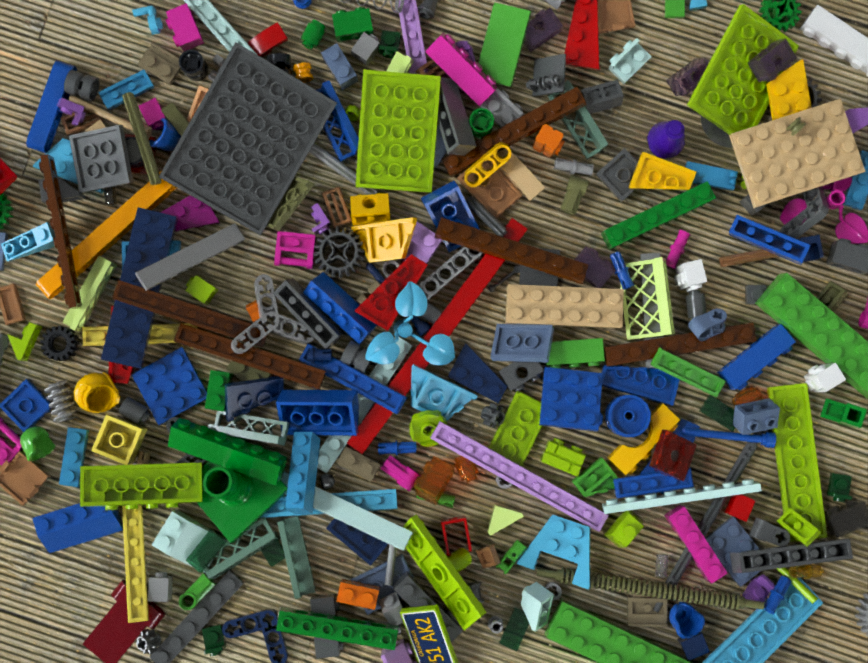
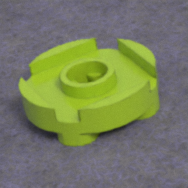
[409,410,448,447]

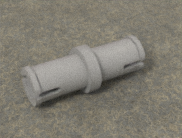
[554,157,594,176]

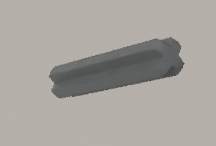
[466,196,507,237]

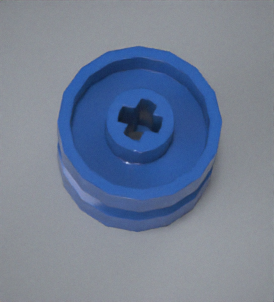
[604,395,651,437]

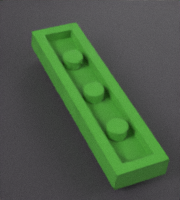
[650,347,726,398]

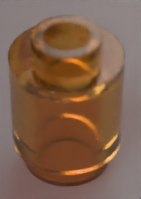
[731,386,762,407]
[454,455,479,483]

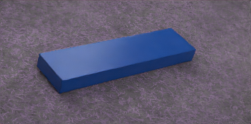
[613,467,694,498]

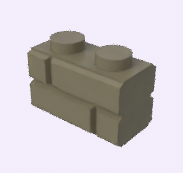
[337,446,381,482]

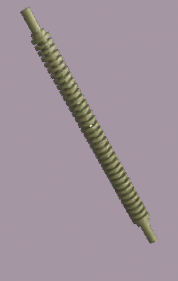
[537,568,764,610]

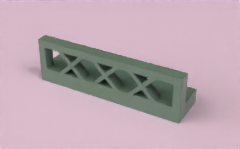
[547,80,608,160]
[208,410,289,446]
[277,516,316,599]
[198,517,280,580]

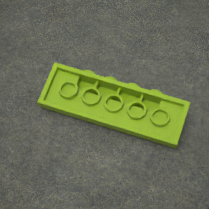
[80,462,202,510]

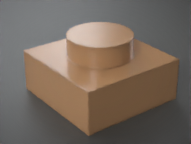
[476,544,501,569]

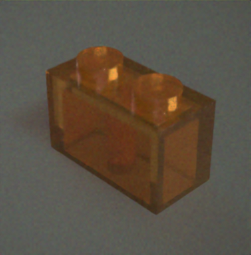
[414,456,454,505]

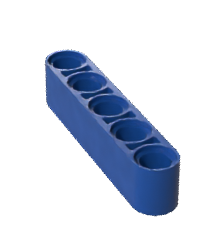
[26,61,77,153]

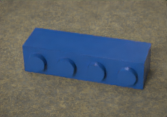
[729,215,811,265]
[303,272,378,344]
[717,324,796,390]

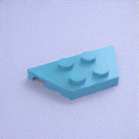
[33,138,103,194]
[410,364,478,420]

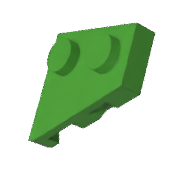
[572,457,618,497]

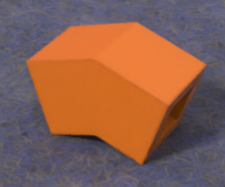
[246,300,260,324]

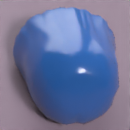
[149,118,181,152]
[669,602,705,639]

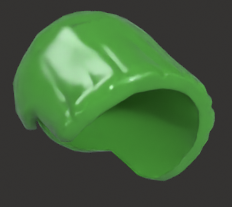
[20,426,55,461]

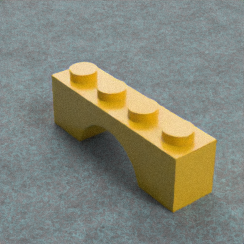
[607,403,680,475]

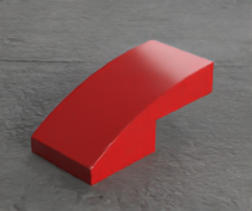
[247,22,288,57]

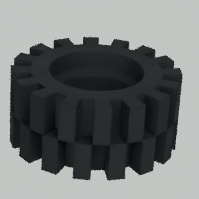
[40,326,79,361]

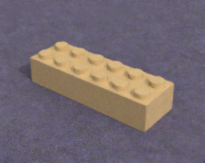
[505,284,624,329]

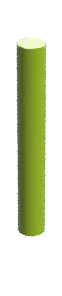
[777,567,818,604]

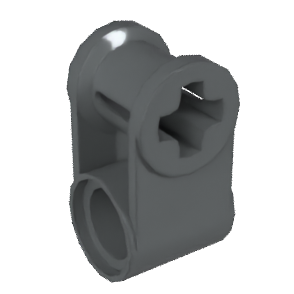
[749,518,790,546]

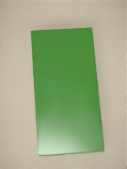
[478,2,531,87]

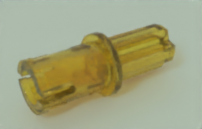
[789,564,824,580]

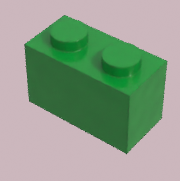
[332,7,374,42]
[204,370,234,411]

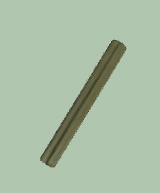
[122,92,162,185]

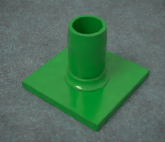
[196,437,288,543]

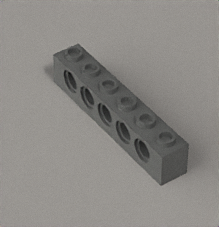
[730,539,853,573]

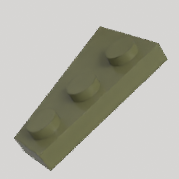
[266,177,315,232]

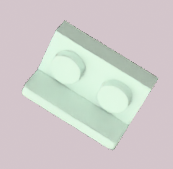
[608,38,652,84]

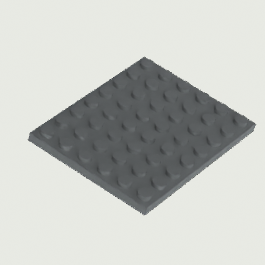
[159,42,337,236]

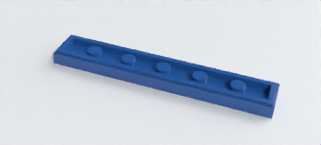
[299,344,407,415]

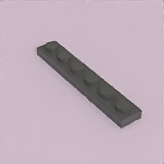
[150,570,245,663]

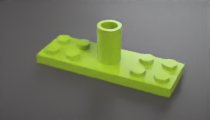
[403,514,487,630]

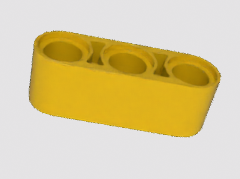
[464,142,511,188]

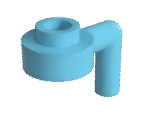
[132,5,163,35]

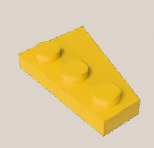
[628,152,696,190]

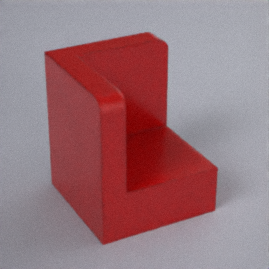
[724,494,755,522]

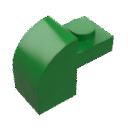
[820,398,867,429]

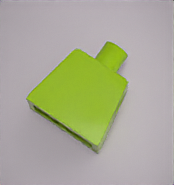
[604,510,644,548]

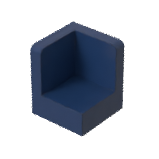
[797,235,824,262]
[677,632,710,660]

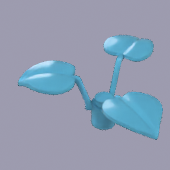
[365,281,455,366]

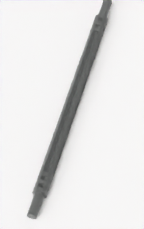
[653,431,765,613]

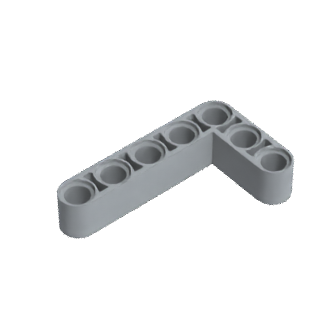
[383,247,482,302]

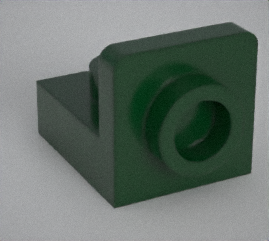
[379,30,401,58]
[827,473,852,503]
[202,624,227,656]

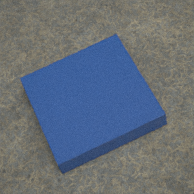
[0,379,52,432]

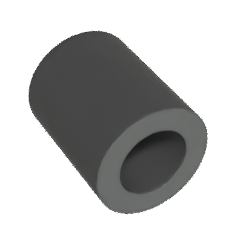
[685,290,707,319]
[118,397,150,425]

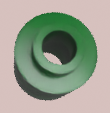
[300,20,325,50]

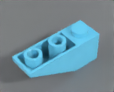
[1,222,55,262]

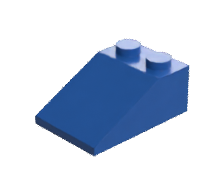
[421,181,480,252]

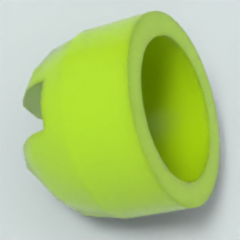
[345,105,360,121]

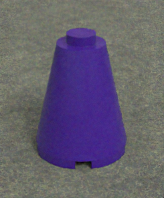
[647,120,685,159]

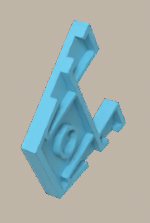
[517,514,590,590]

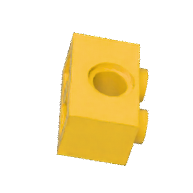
[350,193,391,226]

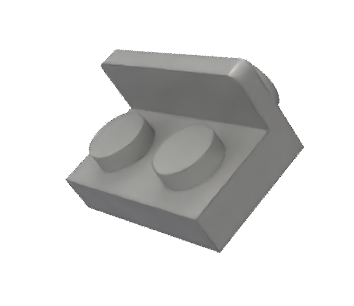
[480,88,524,128]

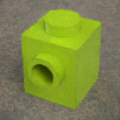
[185,275,218,305]

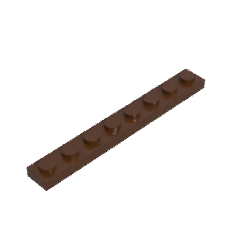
[442,87,587,177]
[39,154,82,309]
[435,218,589,284]
[112,280,267,348]
[174,323,326,390]
[604,323,757,367]

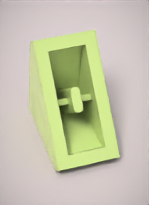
[487,504,524,536]

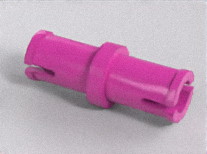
[666,230,691,269]

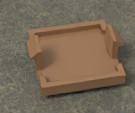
[598,0,636,34]
[0,451,50,506]

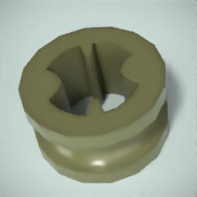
[786,117,806,136]

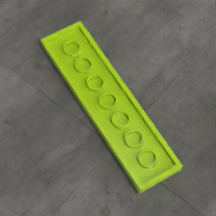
[767,383,827,542]

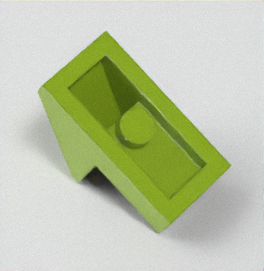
[8,322,43,361]
[777,507,821,547]

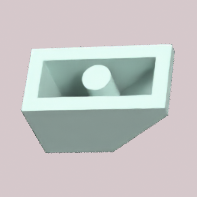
[521,582,554,632]

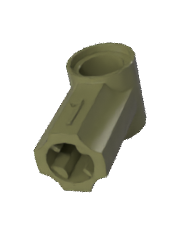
[560,174,589,215]

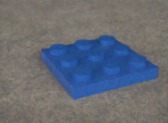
[132,347,207,425]
[539,367,603,432]

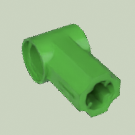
[179,573,216,610]

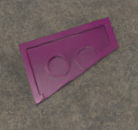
[160,195,220,232]

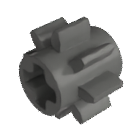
[481,403,505,428]
[136,629,161,654]

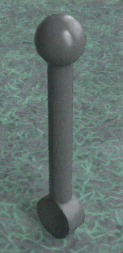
[488,265,520,292]

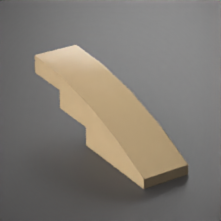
[497,148,545,201]

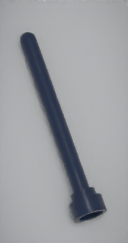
[366,263,431,337]

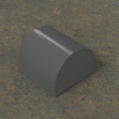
[422,302,442,325]

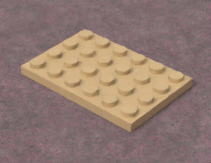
[729,98,866,208]

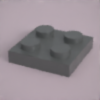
[596,148,638,202]

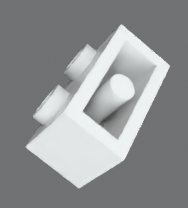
[674,259,707,292]
[804,363,846,392]

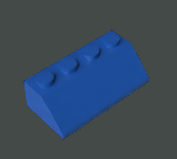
[276,390,359,436]
[32,503,123,553]

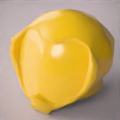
[74,372,121,413]

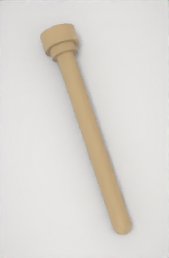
[69,96,152,139]

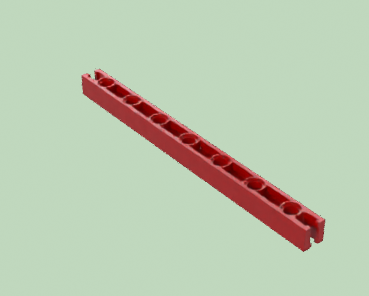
[347,218,528,454]

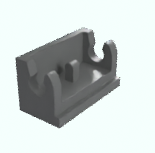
[581,79,624,114]

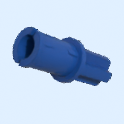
[610,251,634,290]
[378,440,417,456]
[764,576,791,615]

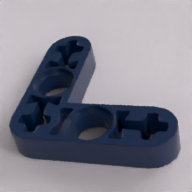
[222,609,288,663]

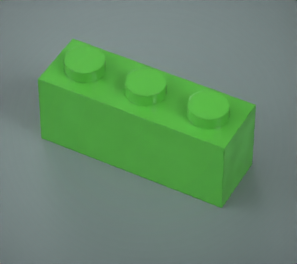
[545,338,605,369]

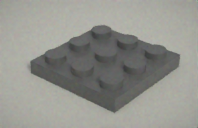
[69,125,133,193]

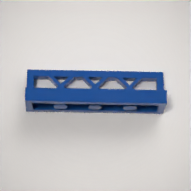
[316,80,358,162]

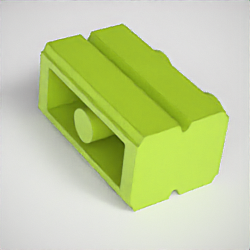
[540,438,586,476]

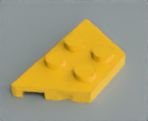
[766,59,812,120]
[351,217,417,263]

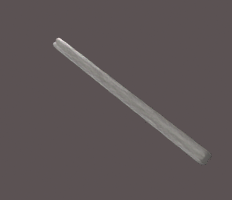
[208,70,379,195]

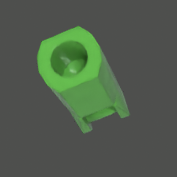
[495,540,527,575]

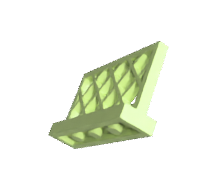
[620,257,675,340]

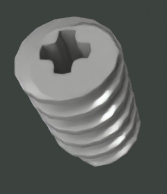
[44,380,77,423]

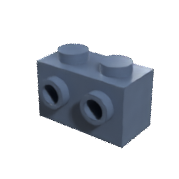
[733,398,780,435]

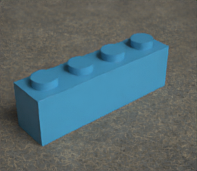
[285,432,320,514]

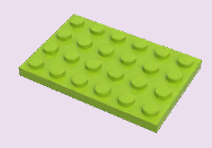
[687,4,799,135]
[355,70,441,193]

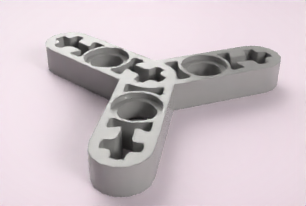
[231,274,315,354]

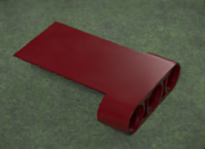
[83,579,166,663]

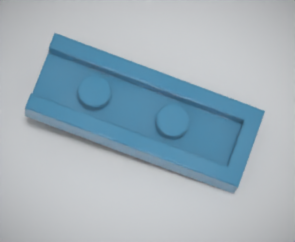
[98,70,154,111]
[685,161,738,191]

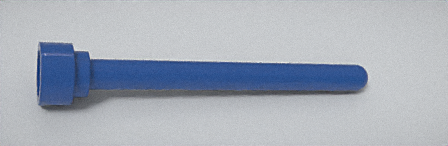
[681,428,776,448]

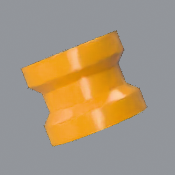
[292,62,314,83]

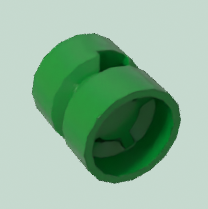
[469,108,494,138]

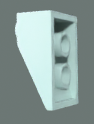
[152,509,226,573]

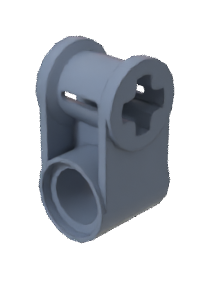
[688,308,727,341]

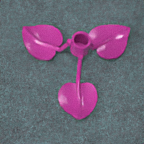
[780,177,868,244]

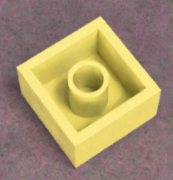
[91,414,148,465]

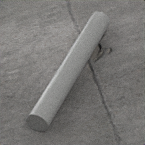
[384,544,397,586]

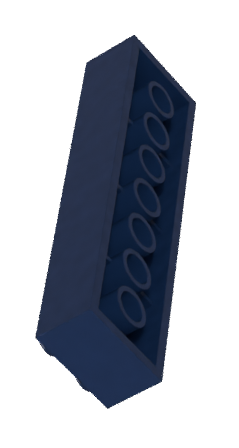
[101,207,178,368]

